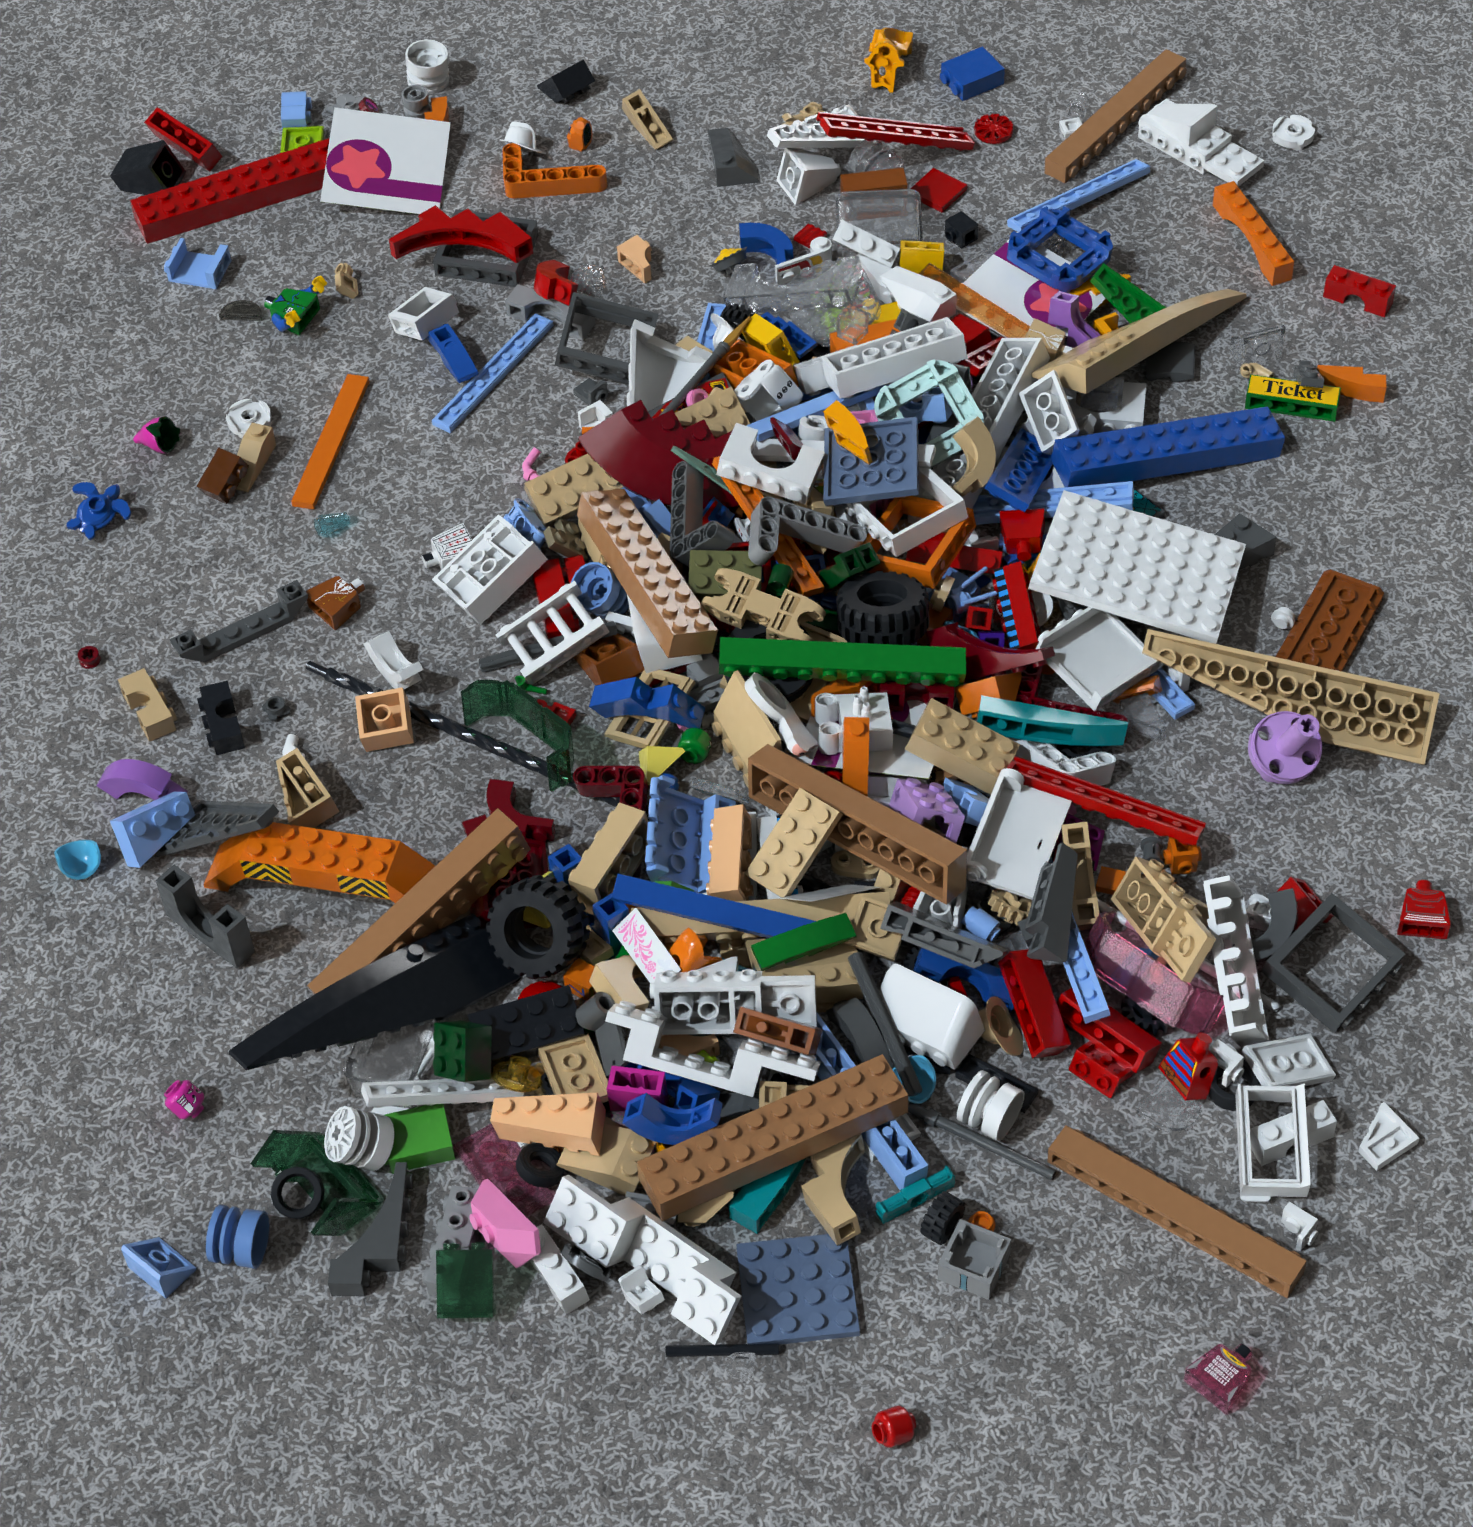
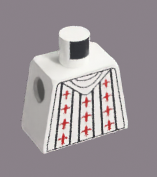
[422,523,472,570]

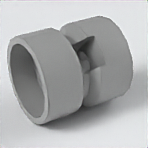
[401,85,431,119]

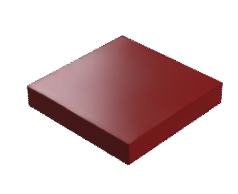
[908,168,967,213]

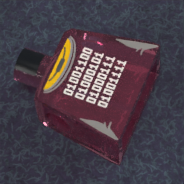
[1184,1344,1253,1415]

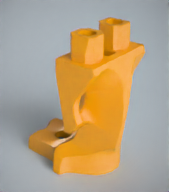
[864,27,913,93]

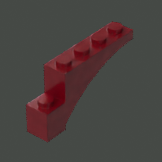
[926,622,1055,682]

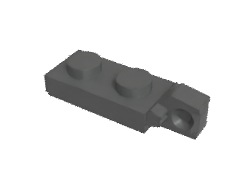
[1293,360,1324,388]

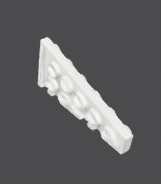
[767,104,880,149]

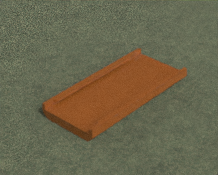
[1276,569,1384,672]

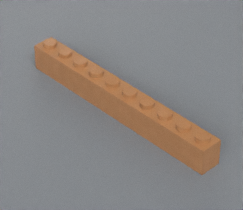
[1044,49,1187,183]
[1047,1125,1307,1298]

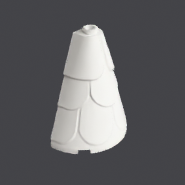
[627,319,712,411]

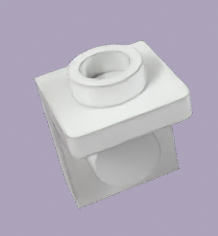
[1281,1202,1318,1251]

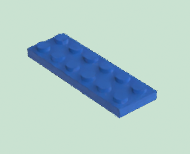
[984,428,1053,512]

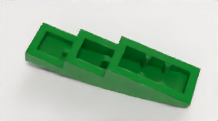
[751,913,857,971]

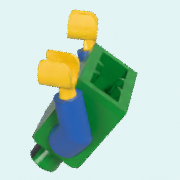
[264,275,327,335]

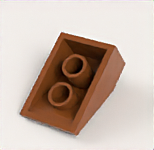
[573,633,644,685]

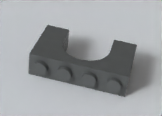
[155,864,255,968]

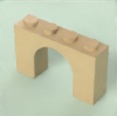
[589,945,680,1011]

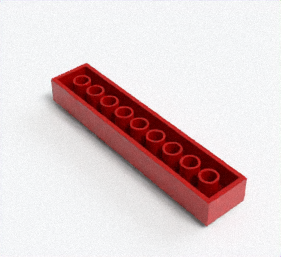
[130,138,329,244]

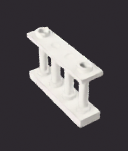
[495,581,609,685]

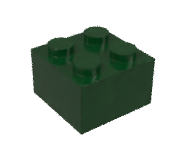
[433,1020,492,1082]

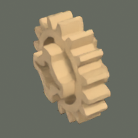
[988,888,1032,926]

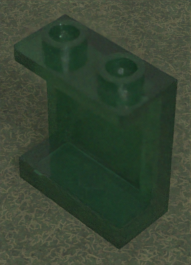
[436,1242,496,1318]

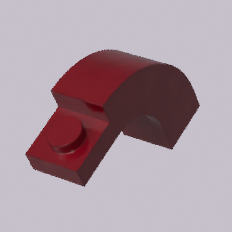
[486,779,556,841]

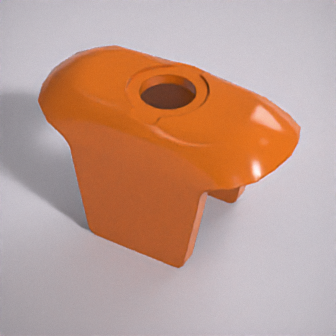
[668,928,723,972]

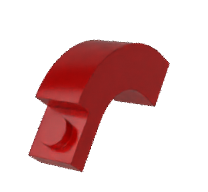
[533,260,578,306]

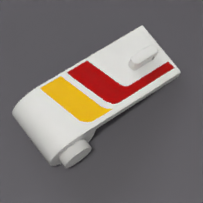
[775,237,832,286]

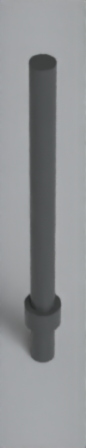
[908,1102,1056,1180]

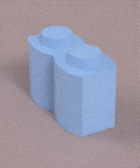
[281,91,312,129]

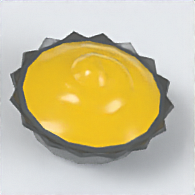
[710,247,747,275]

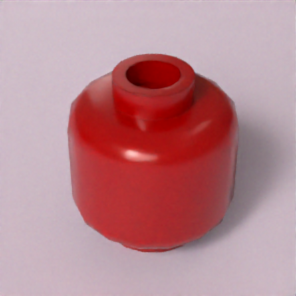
[871,1406,916,1448]

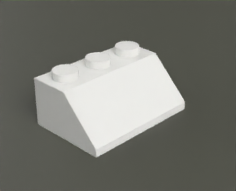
[1019,370,1080,455]

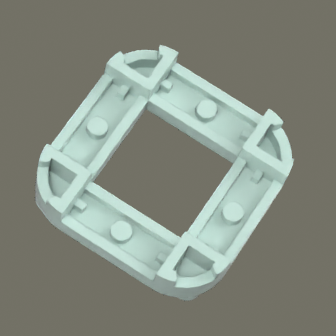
[874,359,984,469]

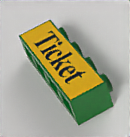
[1245,374,1341,422]

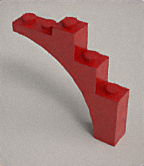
[389,205,533,263]

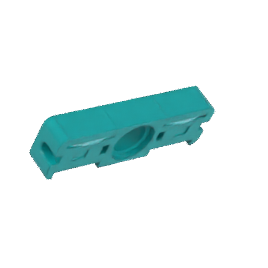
[876,1166,955,1224]

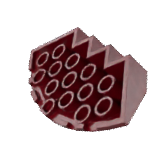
[578,400,765,510]

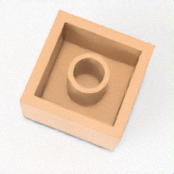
[355,687,414,752]

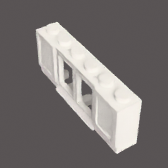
[1203,875,1270,1048]

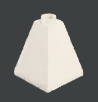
[777,148,841,205]

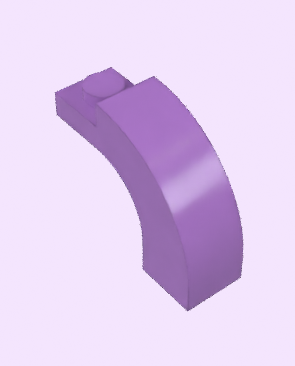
[96,759,188,800]

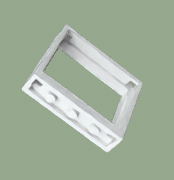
[845,467,968,557]

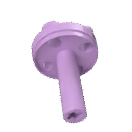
[1248,711,1322,784]

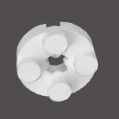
[1272,115,1315,151]
[226,399,272,438]

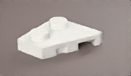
[1358,1102,1419,1171]

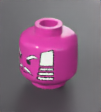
[164,1080,204,1119]

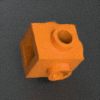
[1163,837,1202,874]

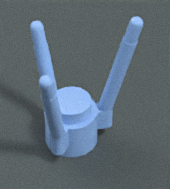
[947,567,997,615]

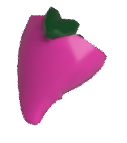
[133,416,181,454]

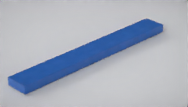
[611,874,816,938]

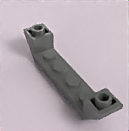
[170,580,308,662]

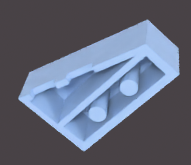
[110,791,195,868]

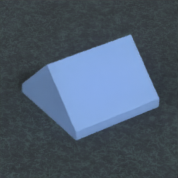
[121,1237,196,1298]

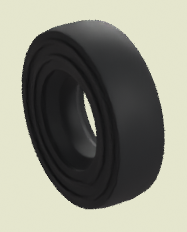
[516,1143,565,1188]

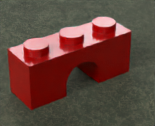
[1323,265,1396,318]

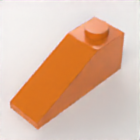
[842,717,869,797]

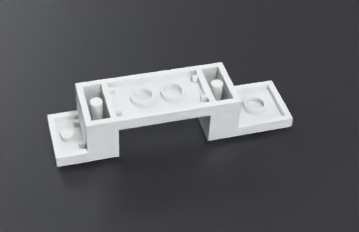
[605,1001,821,1097]
[543,1175,741,1345]

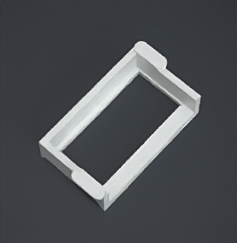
[1235,1084,1311,1202]

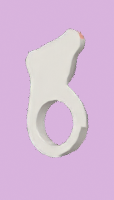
[744,672,819,756]

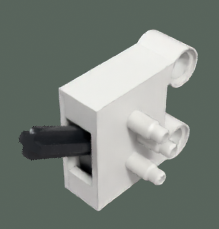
[815,686,916,755]

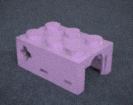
[889,778,965,843]

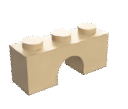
[118,668,177,742]

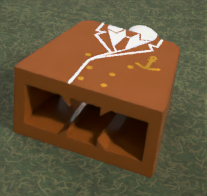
[306,576,365,630]

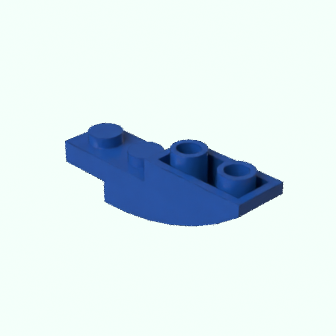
[426,323,479,383]

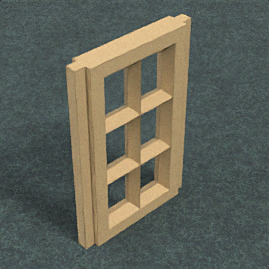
[604,669,695,749]

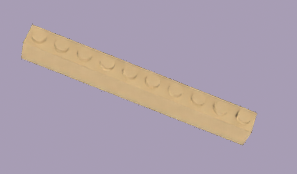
[631,892,890,946]

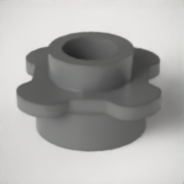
[262,696,291,721]

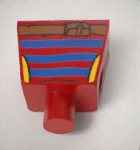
[1158,1032,1218,1101]

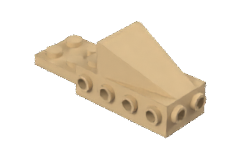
[1111,856,1216,983]

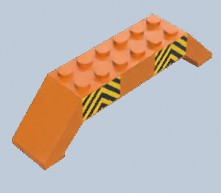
[203,822,435,903]

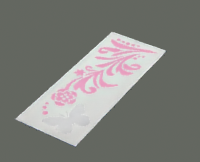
[612,908,681,983]

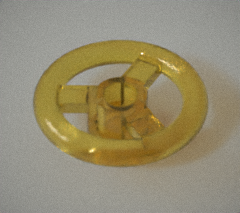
[491,1056,543,1092]

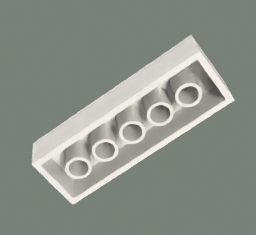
[821,317,967,399]

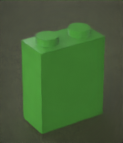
[384,1104,455,1174]

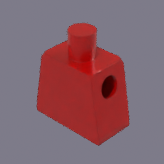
[999,509,1045,561]

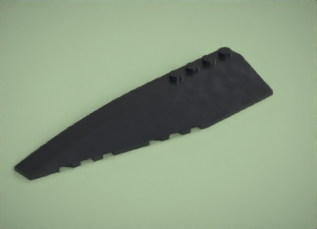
[229,913,520,1070]

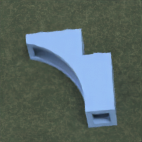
[621,487,671,538]

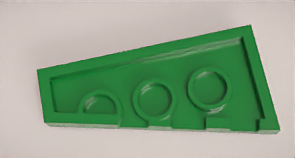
[1090,263,1166,323]

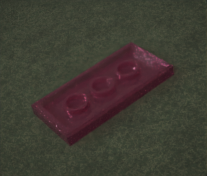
[453,1123,554,1217]

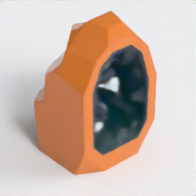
[567,117,593,151]

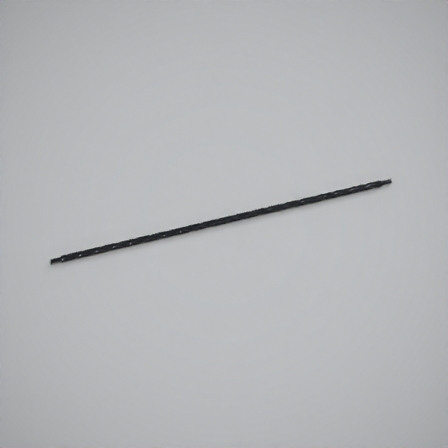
[306,661,995,966]

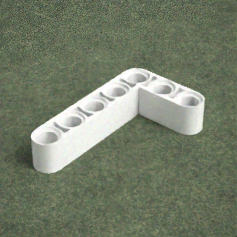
[1006,737,1116,786]

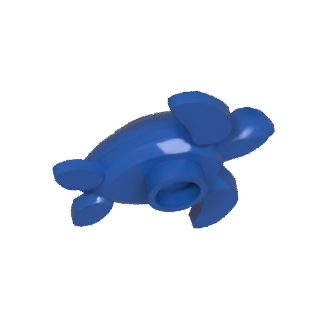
[66,482,131,540]

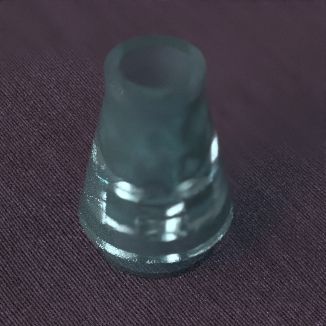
[314,512,350,537]

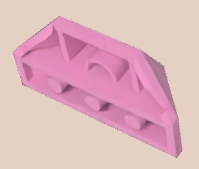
[470,1179,541,1268]

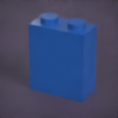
[940,46,1005,101]

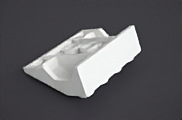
[432,514,548,625]

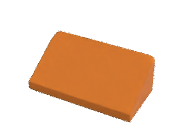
[1112,675,1162,704]

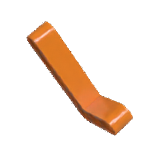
[502,143,607,199]

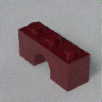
[878,681,954,711]

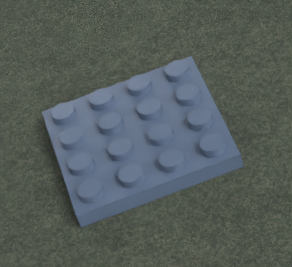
[823,417,919,506]
[736,1234,860,1345]

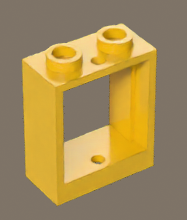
[742,313,800,369]

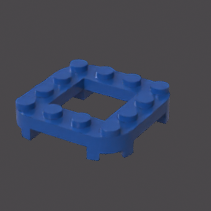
[1007,206,1113,293]

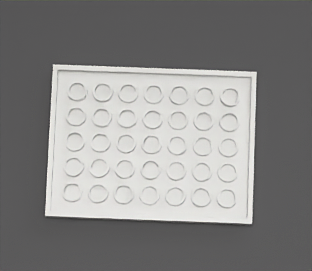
[1028,490,1246,644]

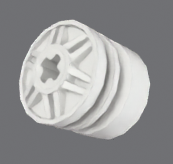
[405,39,449,95]
[956,1070,1025,1142]
[324,1106,394,1171]

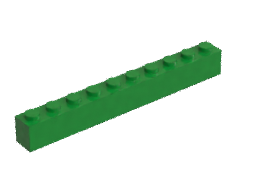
[719,637,966,687]

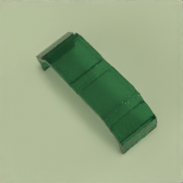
[461,680,574,792]

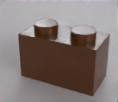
[197,447,249,504]

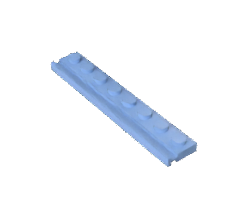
[972,481,1134,525]

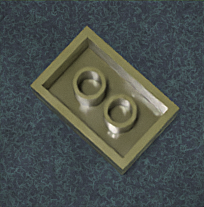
[689,550,762,604]

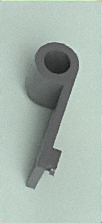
[576,992,629,1078]

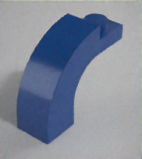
[739,223,794,265]
[622,1093,722,1145]

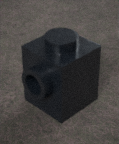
[944,211,978,249]

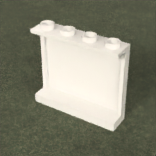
[1036,607,1163,712]

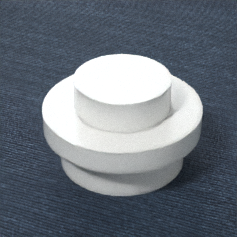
[1271,607,1295,629]

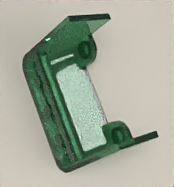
[250,1130,384,1236]

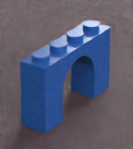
[548,844,629,957]

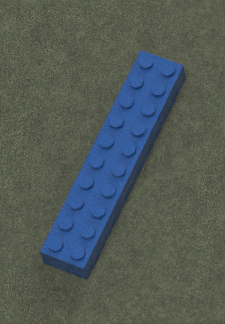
[1051,406,1285,487]

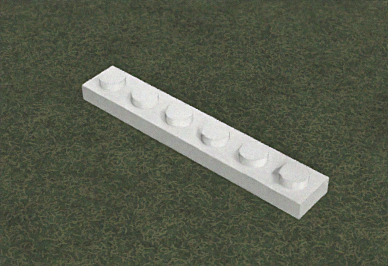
[361,1076,524,1108]

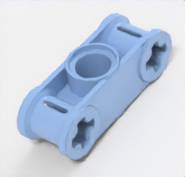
[503,498,546,550]

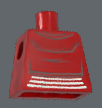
[1397,880,1450,939]

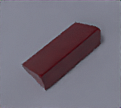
[770,417,803,461]

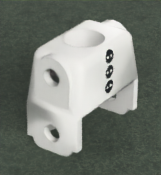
[734,360,803,421]

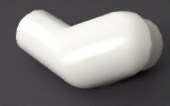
[282,734,305,758]

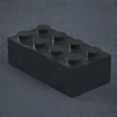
[468,985,585,1069]

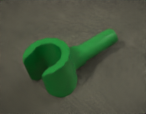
[512,675,547,695]

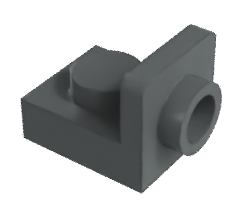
[573,378,608,405]

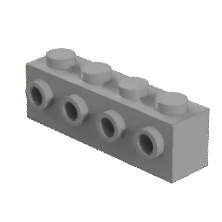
[423,1185,479,1299]

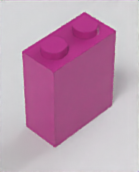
[607,1065,669,1121]

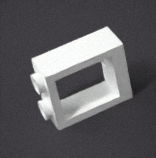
[388,287,459,341]

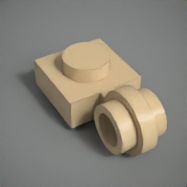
[335,263,358,299]

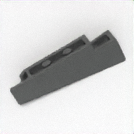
[880,901,1007,968]

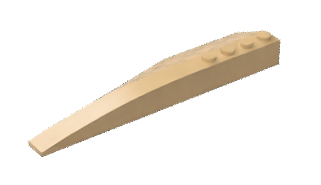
[1142,629,1440,765]

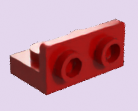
[1069,1041,1134,1098]

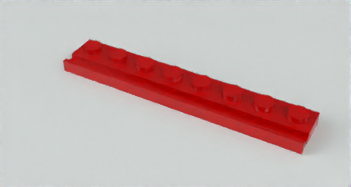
[816,112,975,151]
[1007,756,1206,846]

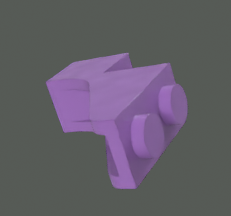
[1048,291,1101,348]

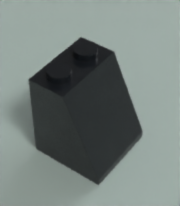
[110,140,186,195]

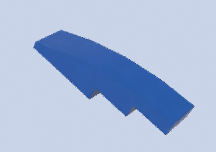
[761,312,818,358]

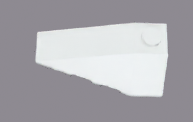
[881,266,957,322]

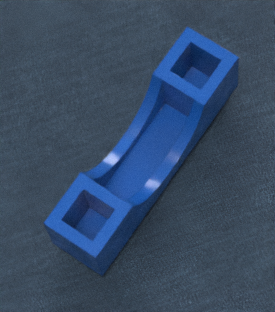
[913,948,1014,1013]
[625,1062,720,1110]

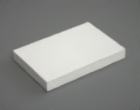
[1241,1033,1336,1086]

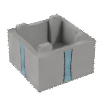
[938,1219,1012,1300]

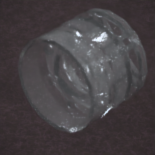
[848,140,905,173]

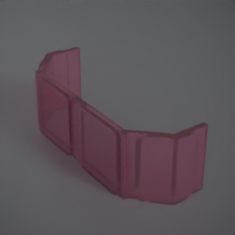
[1084,911,1224,1035]

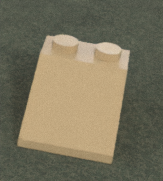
[556,1124,656,1196]

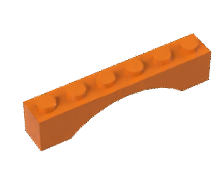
[1213,181,1294,286]

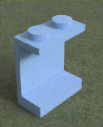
[164,238,232,289]

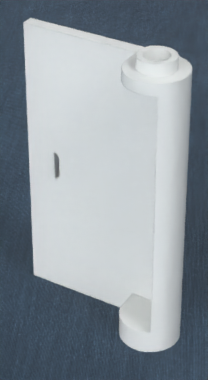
[966,768,1072,900]

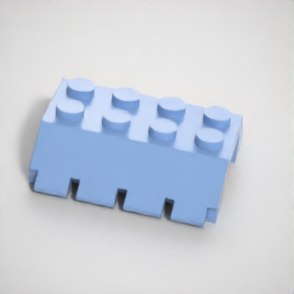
[645,775,736,894]

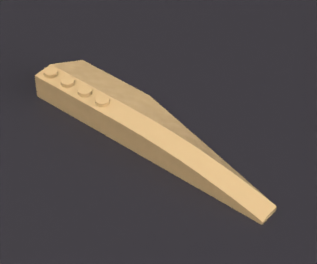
[1031,289,1246,394]

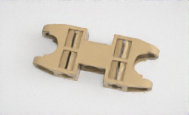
[701,568,826,641]

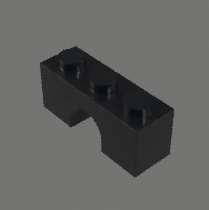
[197,680,245,755]

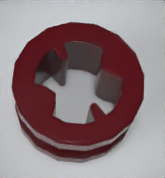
[77,646,101,669]

